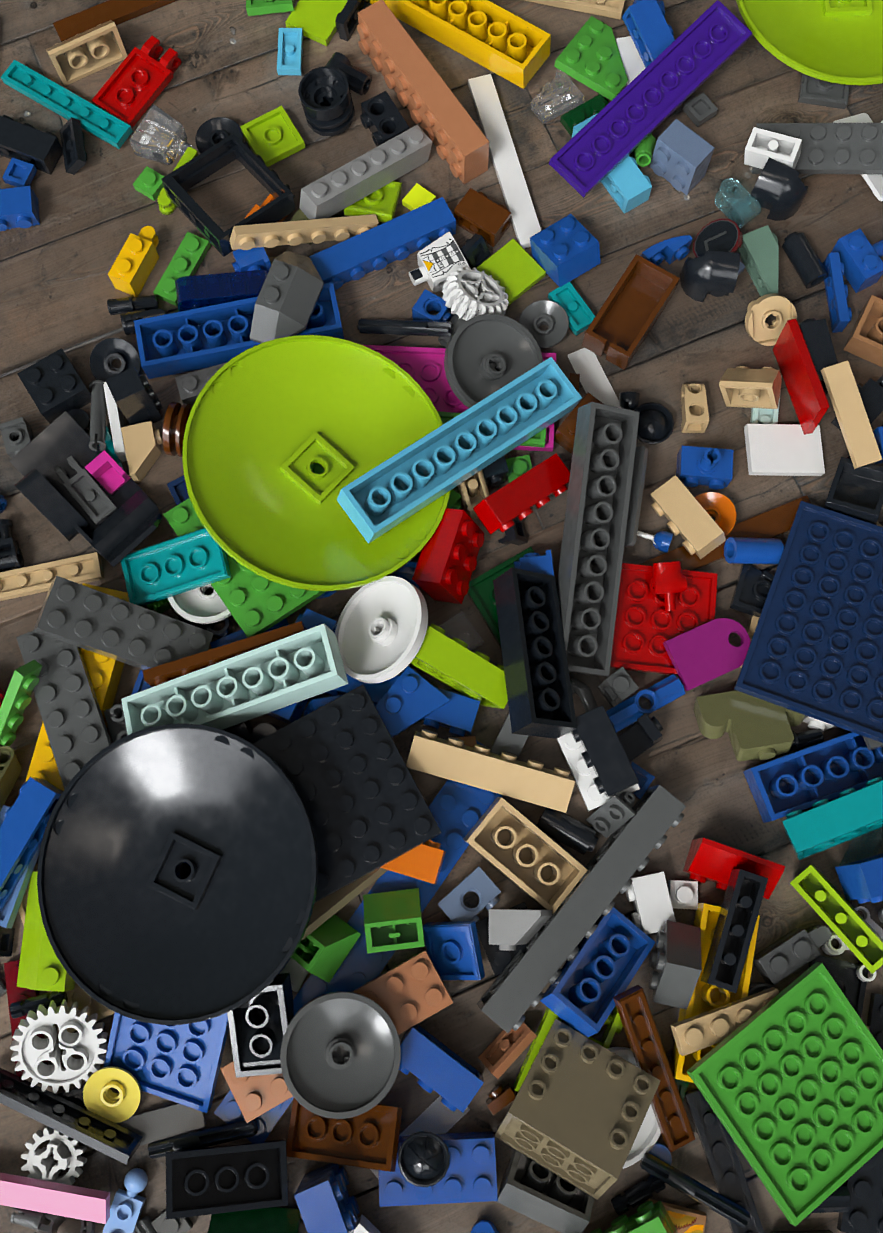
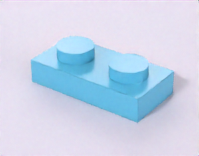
[277,28,303,75]

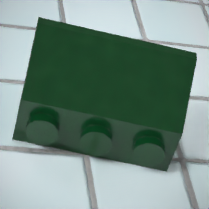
[208,1206,301,1233]

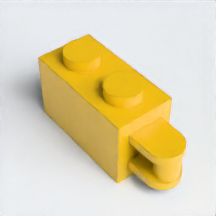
[108,226,159,297]

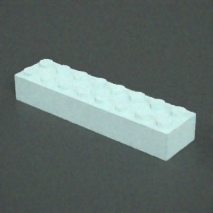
[121,624,348,735]

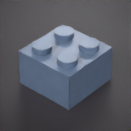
[650,119,715,195]

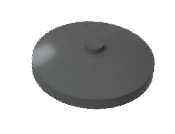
[444,314,543,408]
[280,991,401,1119]

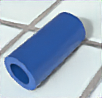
[724,537,785,564]

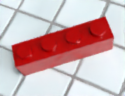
[473,453,570,535]

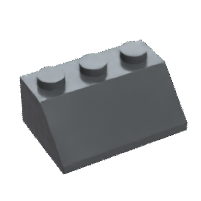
[496,1149,594,1233]

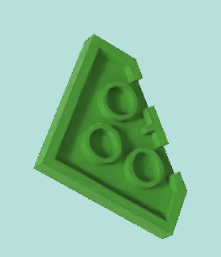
[554,16,628,101]

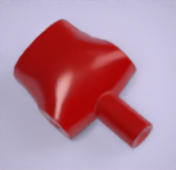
[650,561,687,611]

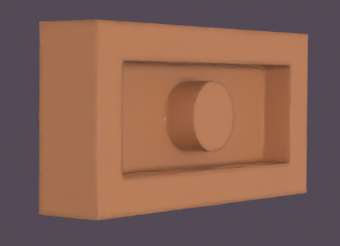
[478,1022,537,1079]

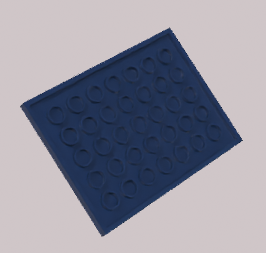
[734,501,883,743]

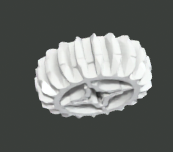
[442,266,509,321]

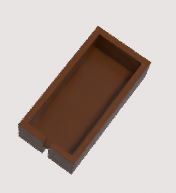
[582,254,680,370]

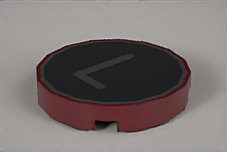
[693,219,743,257]

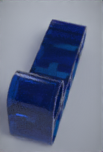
[175,270,269,312]

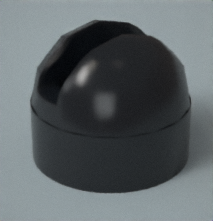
[619,392,640,411]

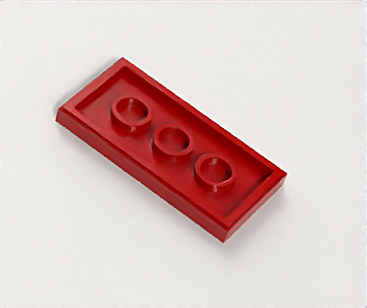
[773,319,830,435]

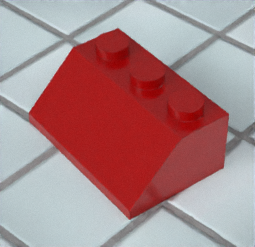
[683,837,785,899]

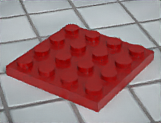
[610,563,718,675]

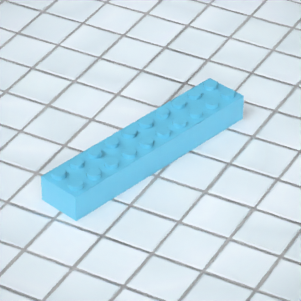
[337,357,582,544]

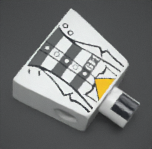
[409,232,471,292]

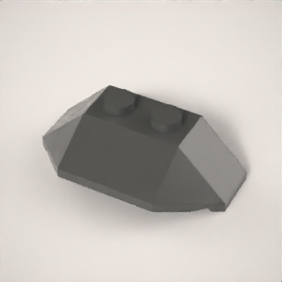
[250,250,324,343]

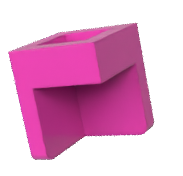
[85,450,131,495]

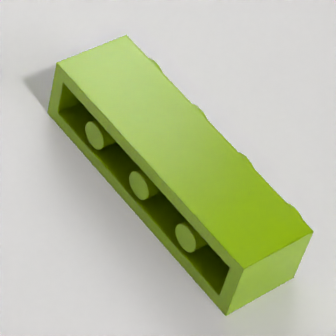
[790,864,883,974]

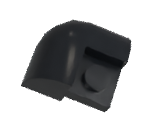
[749,157,809,221]
[680,251,740,302]

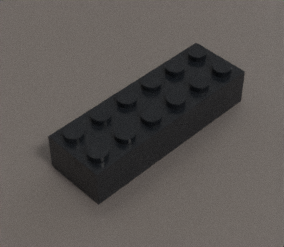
[493,567,577,739]

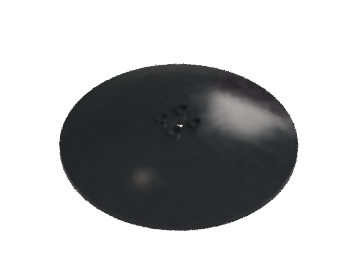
[37,723,318,1025]

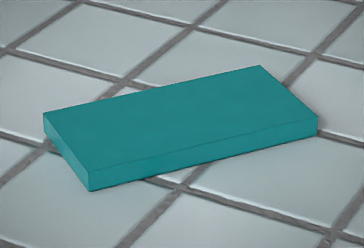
[121,528,231,606]

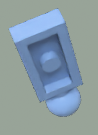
[102,1168,148,1233]

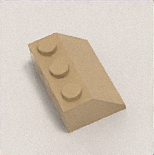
[46,20,128,86]

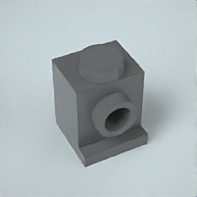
[0,417,34,458]
[597,667,639,708]

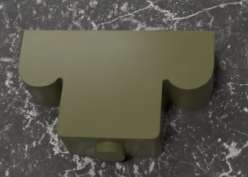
[693,690,805,761]

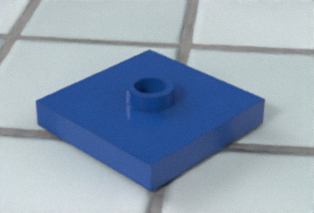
[423,921,485,980]

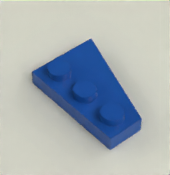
[375,666,450,738]

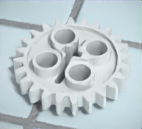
[10,999,108,1093]

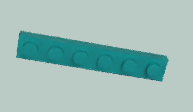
[1,59,133,149]

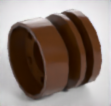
[162,402,192,457]

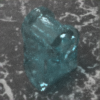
[714,178,761,228]

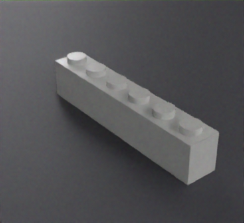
[299,125,432,220]

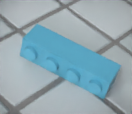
[572,113,652,214]

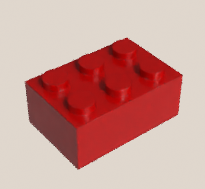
[412,508,485,604]

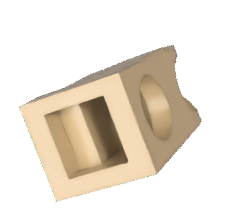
[681,384,709,433]

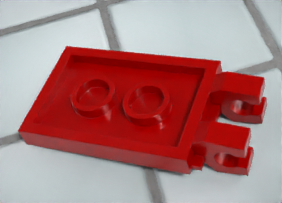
[91,35,182,128]

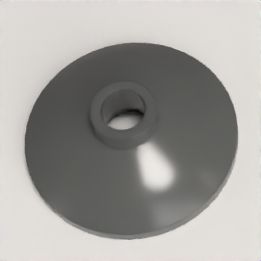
[519,300,569,349]

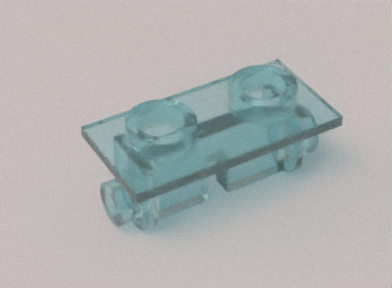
[839,827,883,866]

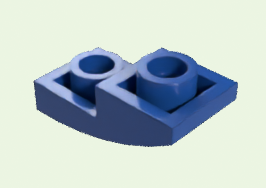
[641,235,693,266]

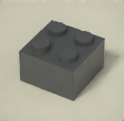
[648,920,702,1010]

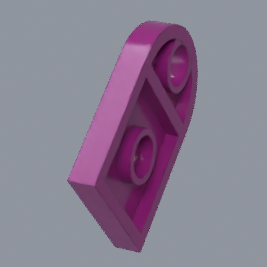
[663,618,751,691]

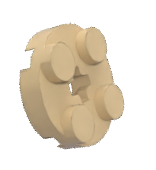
[745,293,797,346]

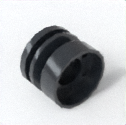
[298,66,355,136]

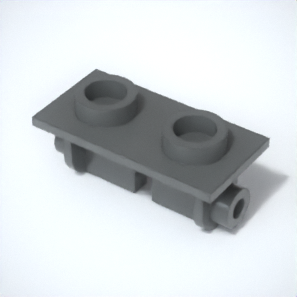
[586,792,636,838]

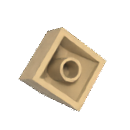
[719,366,782,409]

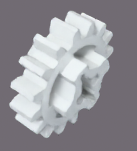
[21,1126,87,1185]

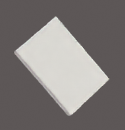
[744,424,825,476]

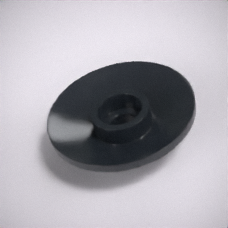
[195,117,244,154]
[90,338,141,382]

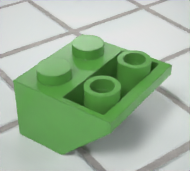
[363,888,425,954]
[292,914,361,983]

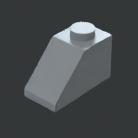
[489,909,552,951]

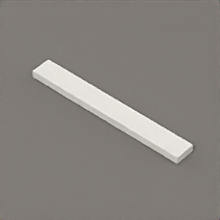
[468,74,541,249]

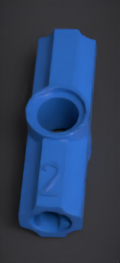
[606,674,686,733]

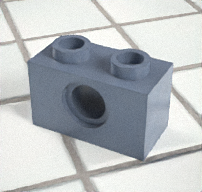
[438,866,501,923]

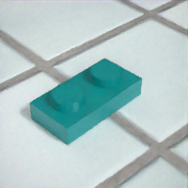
[548,282,595,336]

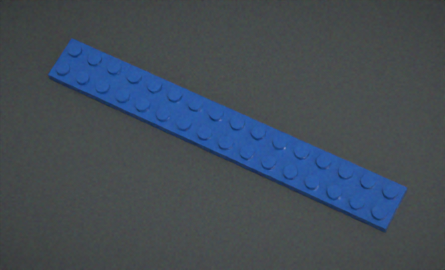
[214,740,503,1143]

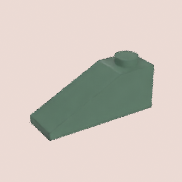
[737,225,779,297]

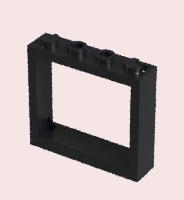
[161,133,296,257]

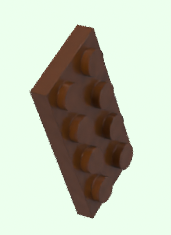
[286,1098,403,1172]

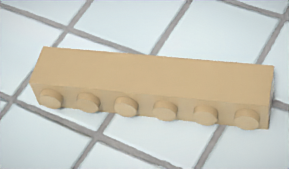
[406,729,575,813]

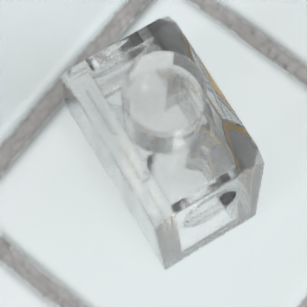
[129,105,193,165]

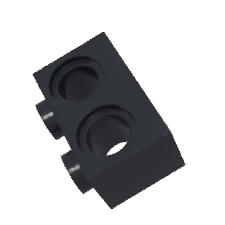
[360,91,410,146]

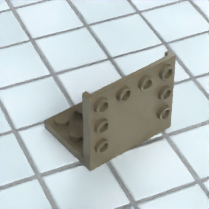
[494,1019,661,1200]

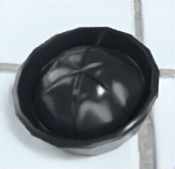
[634,402,675,445]
[398,1131,450,1187]

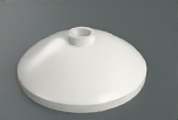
[168,584,231,624]

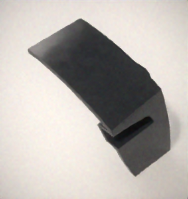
[10,411,162,567]

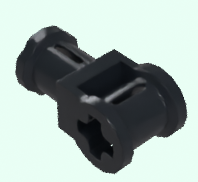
[0,519,24,572]

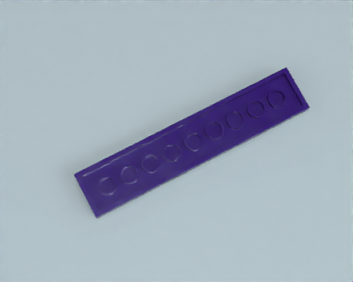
[549,0,752,198]

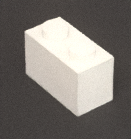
[744,127,802,169]
[626,872,676,934]

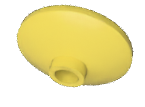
[83,1066,141,1123]

